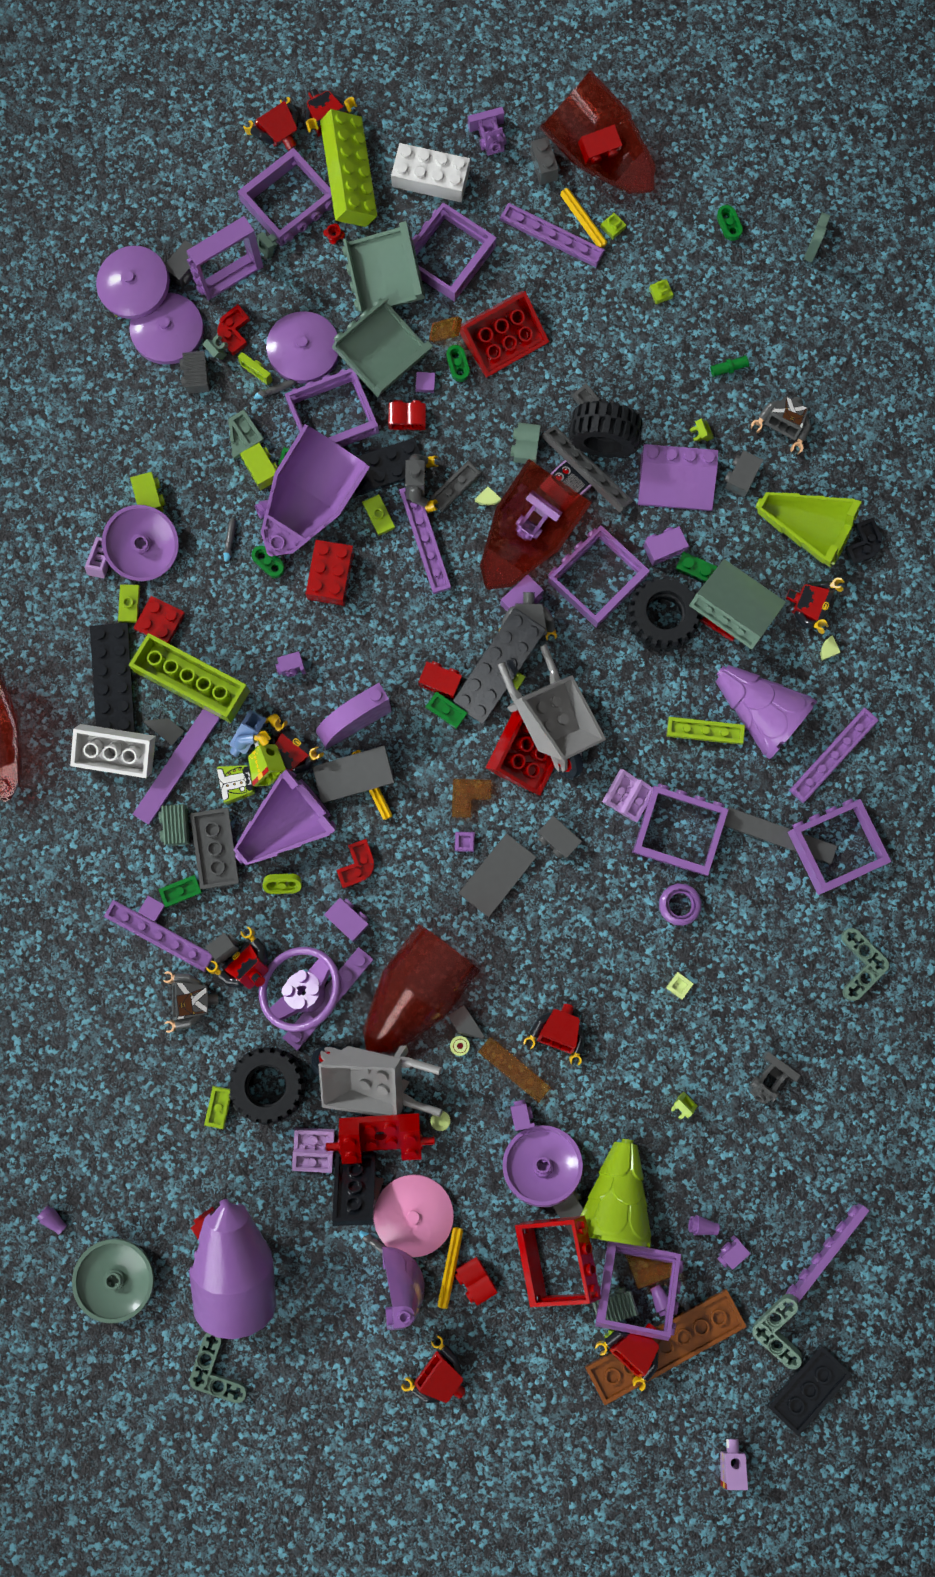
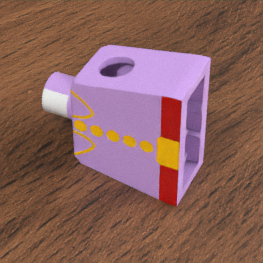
[720,1439,748,1490]

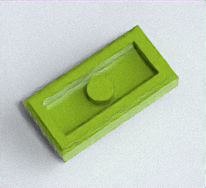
[238,352,273,386]
[362,495,395,536]
[118,585,140,623]
[204,1086,231,1129]

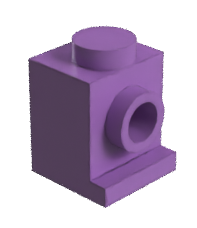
[275,651,306,677]
[510,1099,535,1131]
[717,1235,750,1270]

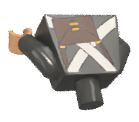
[751,396,811,455]
[163,971,218,1033]

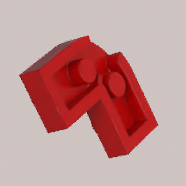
[217,304,250,356]
[336,839,374,889]

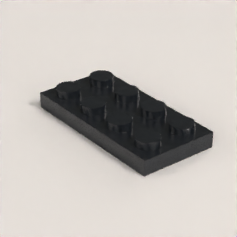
[355,438,427,497]
[332,1152,376,1226]
[767,1344,852,1436]

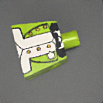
[217,765,255,805]

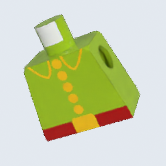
[248,740,286,787]

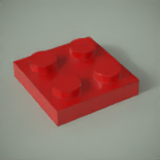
[133,596,185,644]

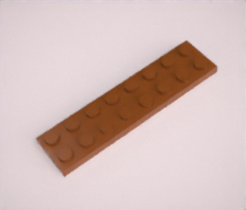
[585,1289,747,1405]

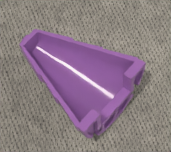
[715,665,817,759]
[233,769,336,866]
[382,1247,424,1331]

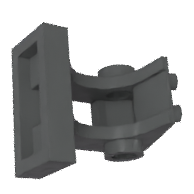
[749,1051,801,1104]

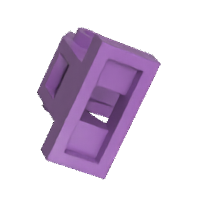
[468,107,507,156]
[515,490,563,541]

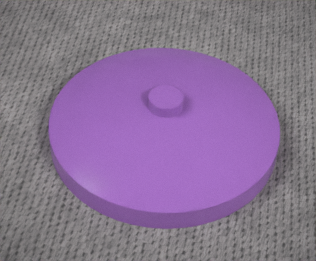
[96,246,170,319]
[129,293,204,365]
[266,311,339,383]
[102,505,179,581]
[503,1125,583,1207]

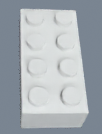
[391,143,470,202]
[70,724,156,778]

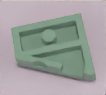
[228,410,265,460]

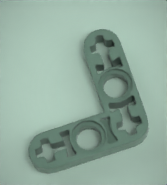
[803,212,830,263]
[841,928,889,1001]
[752,1294,802,1369]
[189,1333,247,1403]

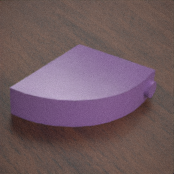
[316,683,392,749]

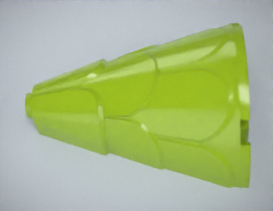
[756,492,862,567]
[580,1139,651,1247]

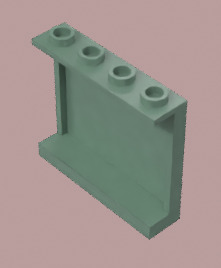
[342,221,426,314]
[332,296,433,398]
[689,559,786,649]

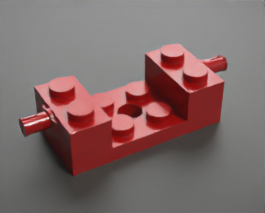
[326,1113,435,1164]

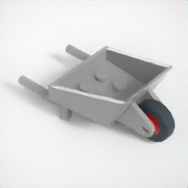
[498,644,606,779]
[311,1045,443,1117]

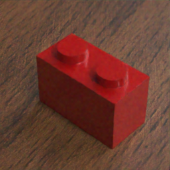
[578,124,622,164]
[418,661,462,700]

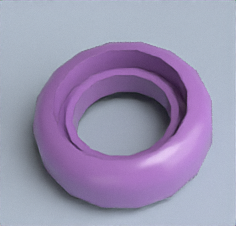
[659,883,702,926]

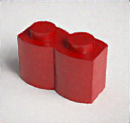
[388,400,426,430]
[455,1256,498,1306]

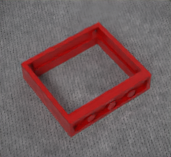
[515,1215,601,1307]

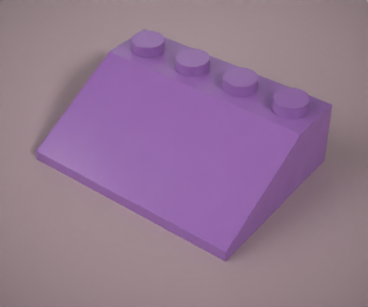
[638,444,718,511]

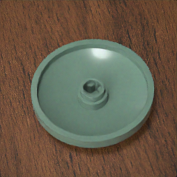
[72,1238,155,1323]

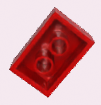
[305,540,354,606]

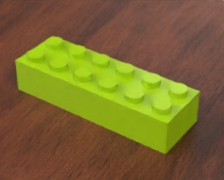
[320,109,377,227]
[129,633,250,723]

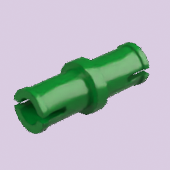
[710,355,749,377]

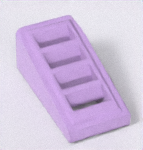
[85,537,109,578]

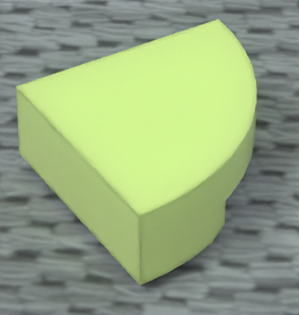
[475,487,501,505]
[820,635,840,661]

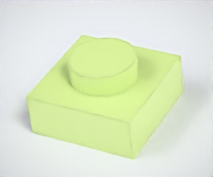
[666,972,693,1000]

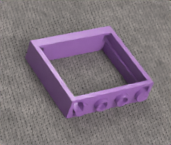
[238,148,333,246]
[413,203,497,302]
[186,216,263,301]
[285,368,379,447]
[548,525,650,628]
[632,784,729,876]
[788,799,891,895]
[595,1241,683,1341]

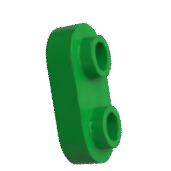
[717,205,743,241]
[446,345,469,382]
[251,546,285,578]

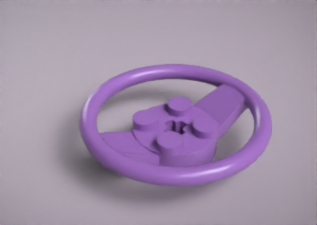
[259,947,341,1032]

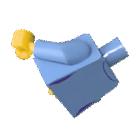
[229,710,281,757]

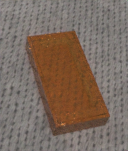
[429,316,462,343]

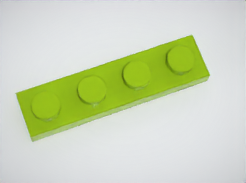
[666,717,745,745]

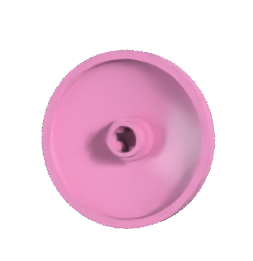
[374,1174,454,1257]

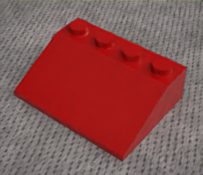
[457,291,549,377]
[486,710,554,796]

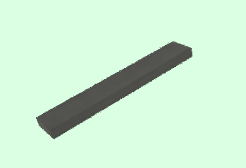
[542,425,633,513]
[724,807,837,865]

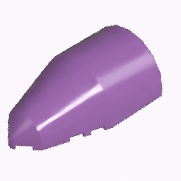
[261,424,370,556]
[189,1199,276,1339]

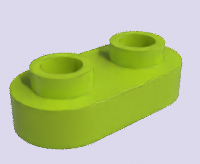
[263,874,302,894]

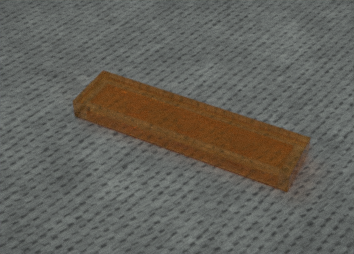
[478,1037,551,1103]

